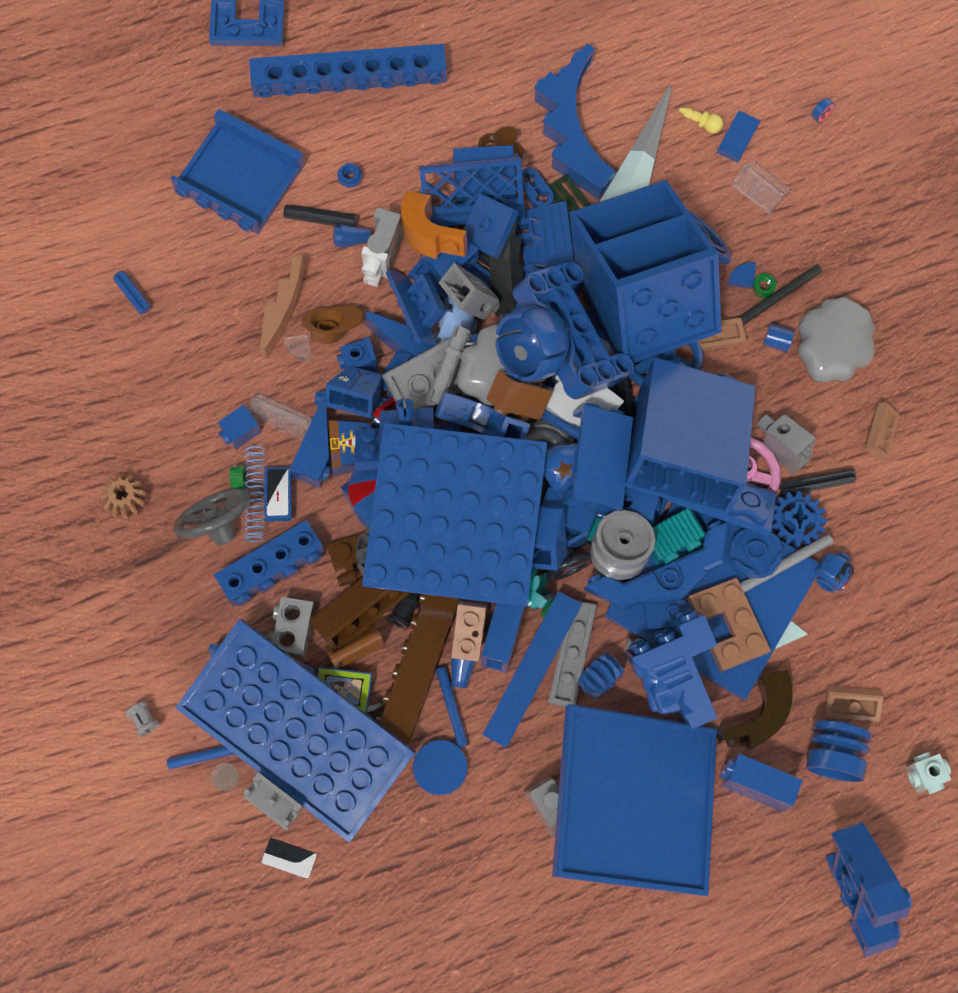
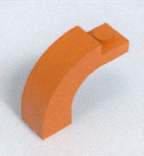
[401,191,468,259]

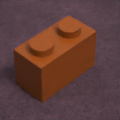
[486,370,553,420]

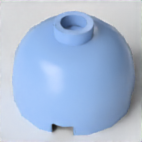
[433,295,478,343]

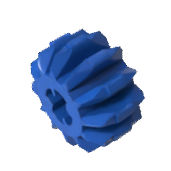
[578,653,624,700]

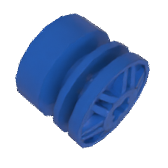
[806,721,872,782]

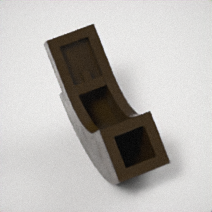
[717,670,793,749]

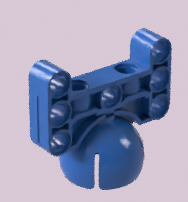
[495,262,634,399]

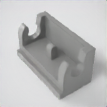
[243,772,304,831]

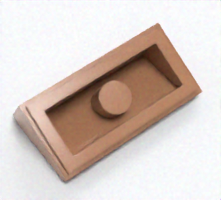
[825,685,884,722]

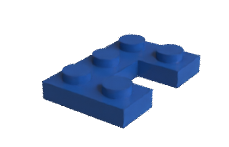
[209,0,285,46]

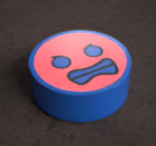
[812,98,836,123]

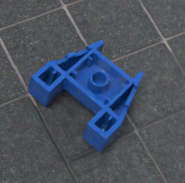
[826,823,912,957]

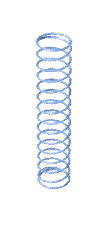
[245,446,265,542]

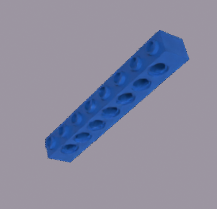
[249,44,447,98]

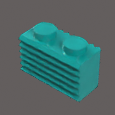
[651,508,706,565]

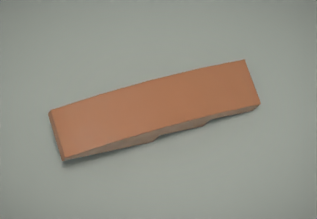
[260,256,305,358]

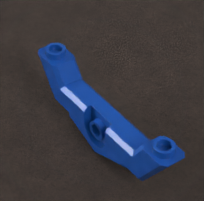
[584,520,729,611]

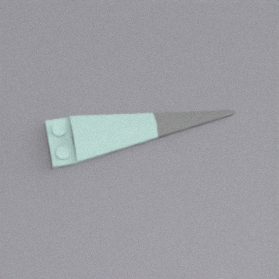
[600,86,671,202]

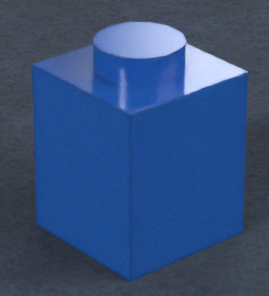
[218,404,261,450]

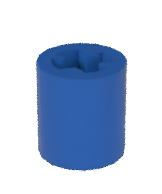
[763,323,795,353]

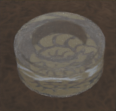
[211,763,240,792]

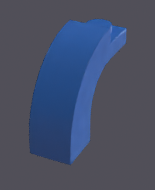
[435,391,530,440]

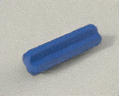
[113,270,151,314]

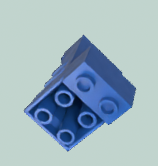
[624,608,717,729]

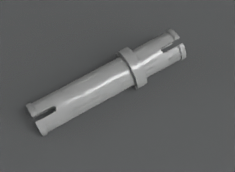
[427,325,471,404]

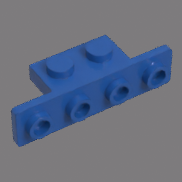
[386,269,446,348]

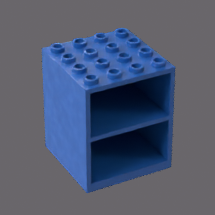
[569,180,722,363]

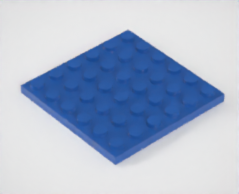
[362,423,547,607]

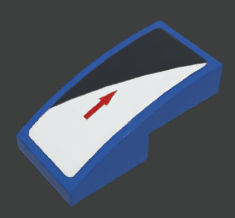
[264,467,292,522]

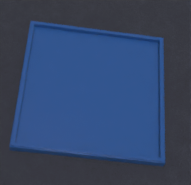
[604,503,819,701]
[552,704,717,896]

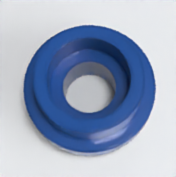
[337,163,362,188]

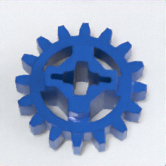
[771,491,827,549]

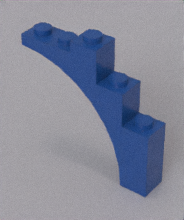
[534,43,615,200]

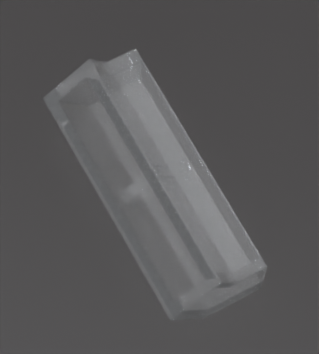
[248,393,313,440]

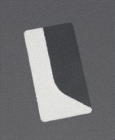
[262,838,316,878]

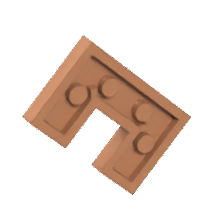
[687,578,771,673]

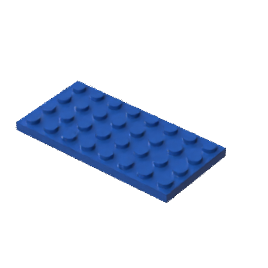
[175,619,416,843]

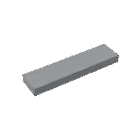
[548,600,597,708]

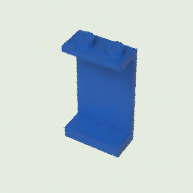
[562,403,633,514]

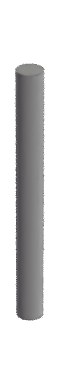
[740,534,833,593]

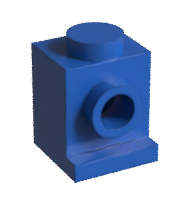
[337,336,377,370]

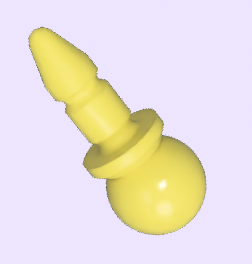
[679,108,723,134]

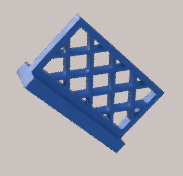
[419,157,525,226]

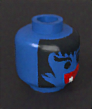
[815,552,854,593]

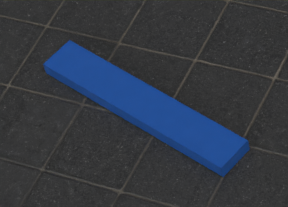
[482,591,582,748]

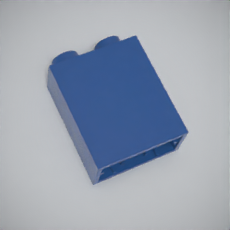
[625,357,755,515]

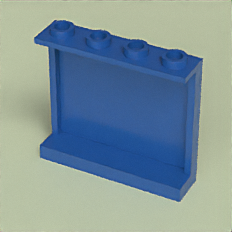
[171,109,305,234]

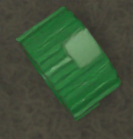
[752,273,777,299]
[229,466,247,489]

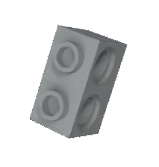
[268,597,315,660]

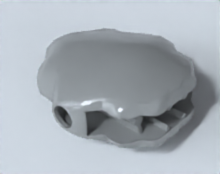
[797,296,875,383]
[457,324,545,406]

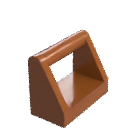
[324,624,384,669]

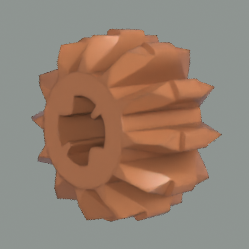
[100,473,146,519]

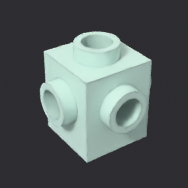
[906,752,951,795]

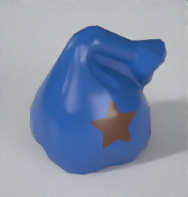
[544,444,578,493]

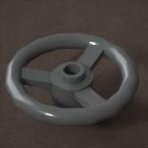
[173,488,251,546]

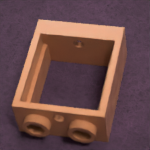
[451,599,487,662]

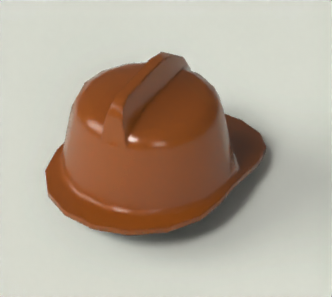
[301,306,363,344]

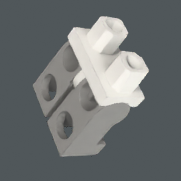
[361,207,403,287]

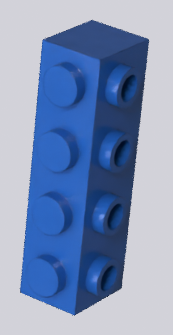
[214,520,325,607]

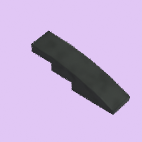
[489,218,524,317]

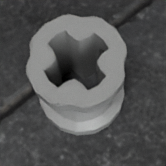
[125,701,160,738]

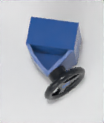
[541,487,597,582]

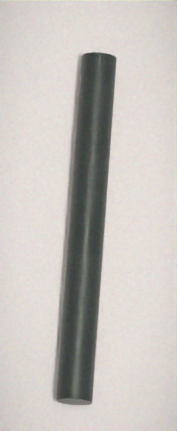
[738,265,822,326]

